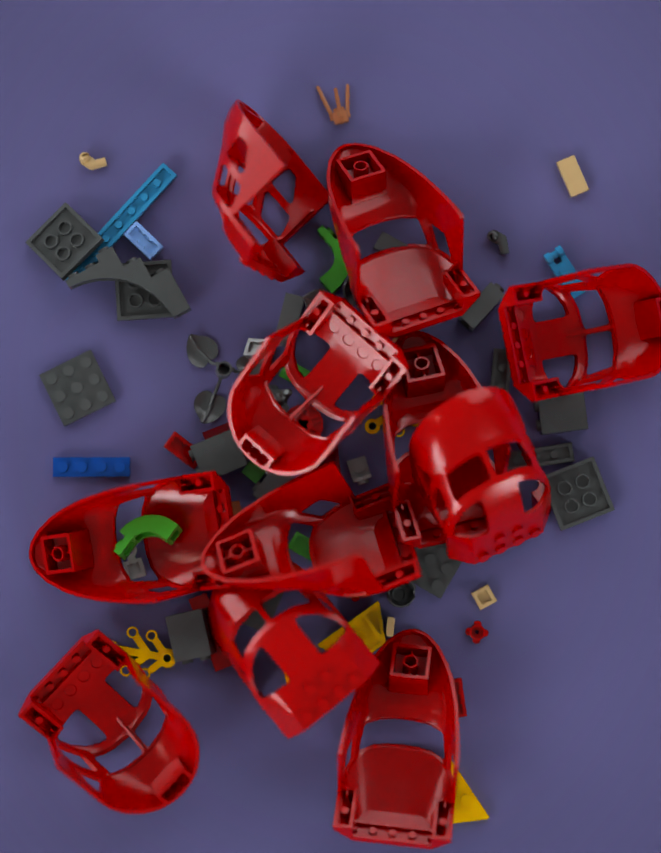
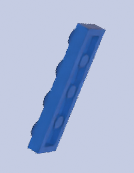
[53,457,130,477]

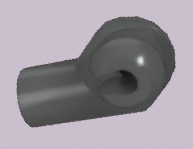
[487,230,509,255]

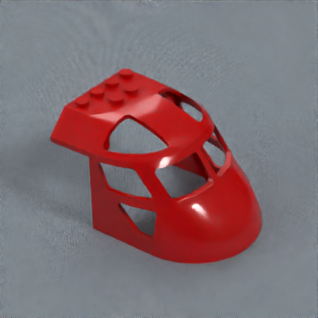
[212,99,328,283]
[498,263,661,402]
[227,290,409,476]
[409,387,551,565]
[208,562,380,739]
[18,629,200,814]

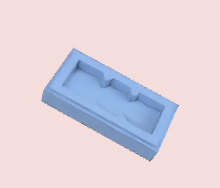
[123,221,164,261]

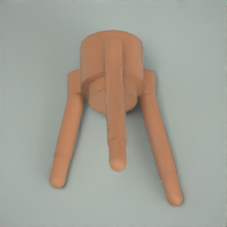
[316,84,351,125]

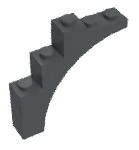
[66,246,191,319]

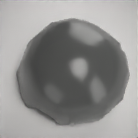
[387,581,416,608]

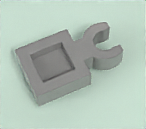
[123,546,147,580]

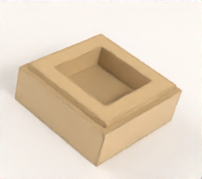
[471,584,497,610]
[385,616,395,637]

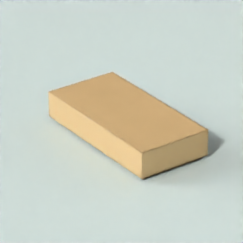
[556,155,589,198]

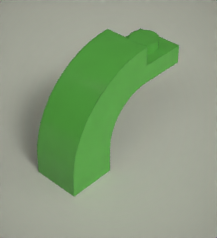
[317,225,348,294]
[114,515,183,560]

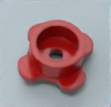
[465,621,489,644]

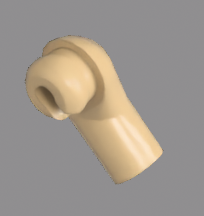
[79,152,107,170]

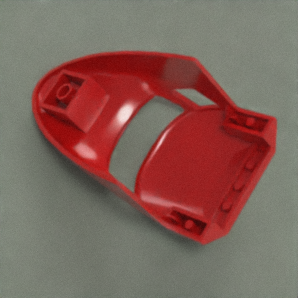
[326,143,480,339]
[382,331,511,548]
[201,461,422,598]
[29,470,234,604]
[332,629,460,850]

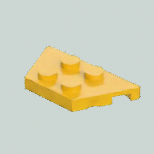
[318,601,386,653]
[451,761,490,823]

